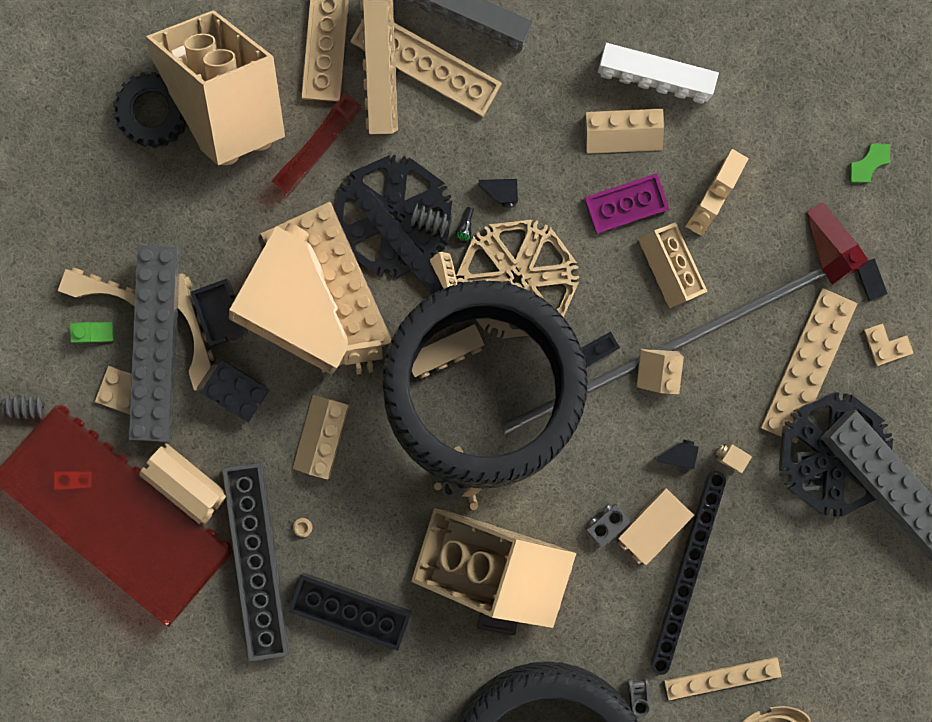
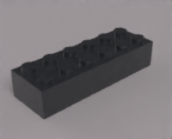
[288,572,412,651]

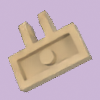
[343,340,383,375]

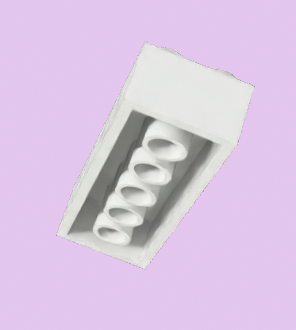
[597,43,719,103]

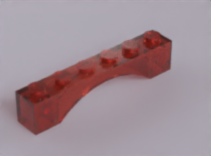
[272,92,362,196]

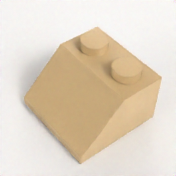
[636,349,684,394]

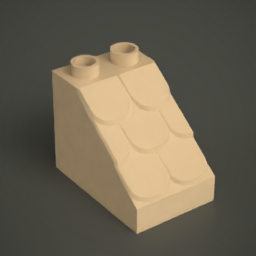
[146,10,285,166]
[229,223,348,375]
[411,508,576,628]

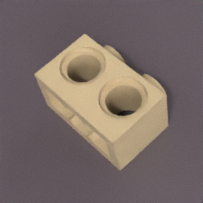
[716,443,752,473]

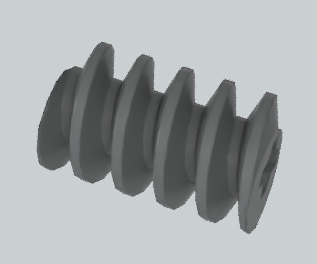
[411,203,453,239]
[2,394,45,420]

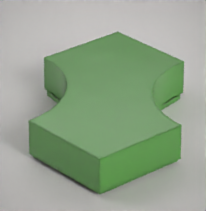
[850,144,890,183]

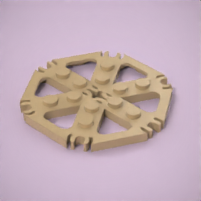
[456,220,579,339]

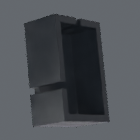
[190,279,249,347]
[197,356,270,423]

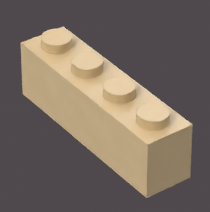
[412,324,484,379]

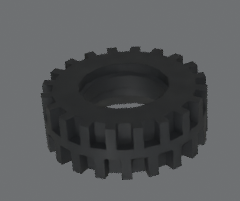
[113,72,186,148]

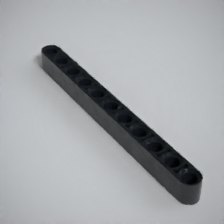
[651,471,726,675]

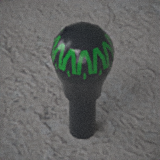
[455,207,474,243]

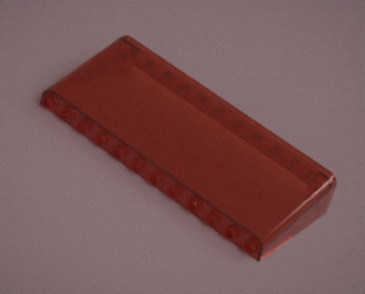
[0,404,233,627]

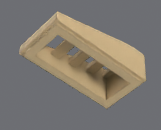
[430,252,457,288]

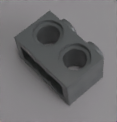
[586,504,631,548]

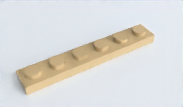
[664,657,782,700]

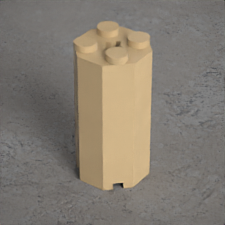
[140,443,226,525]

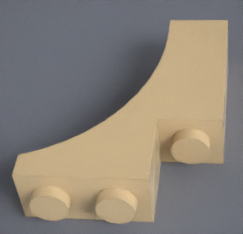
[685,149,749,236]

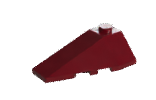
[806,202,868,285]

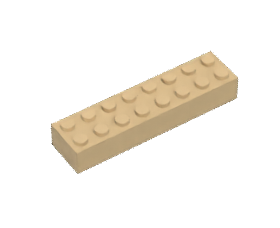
[360,0,398,134]

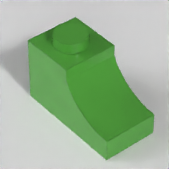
[70,322,114,343]

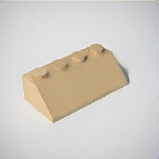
[585,109,664,154]
[638,222,708,308]
[292,395,350,480]

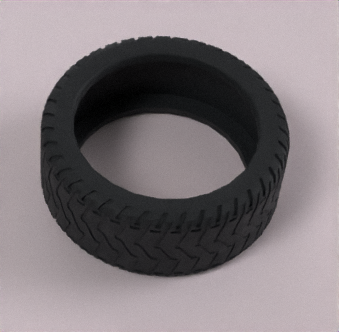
[382,280,588,489]
[457,661,638,722]

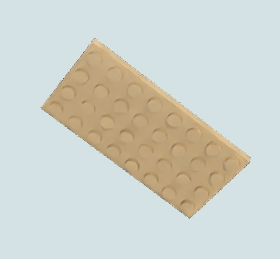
[261,202,392,373]

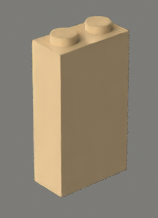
[617,488,694,565]

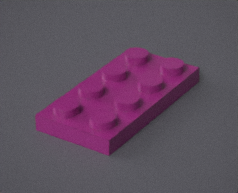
[584,173,669,234]

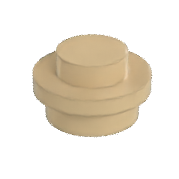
[293,518,313,537]

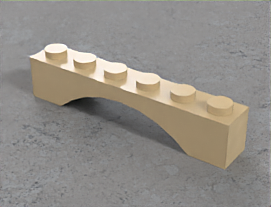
[58,267,135,306]
[178,273,215,391]

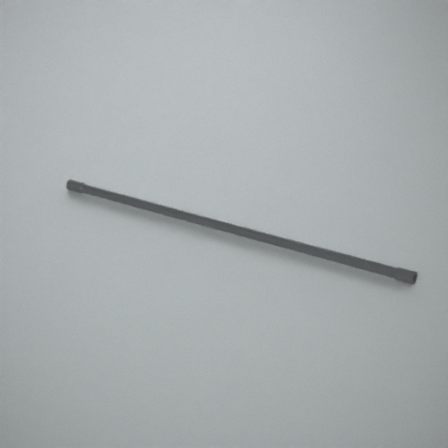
[501,267,825,434]

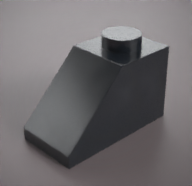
[479,179,518,208]
[654,439,699,469]

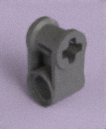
[628,678,650,717]

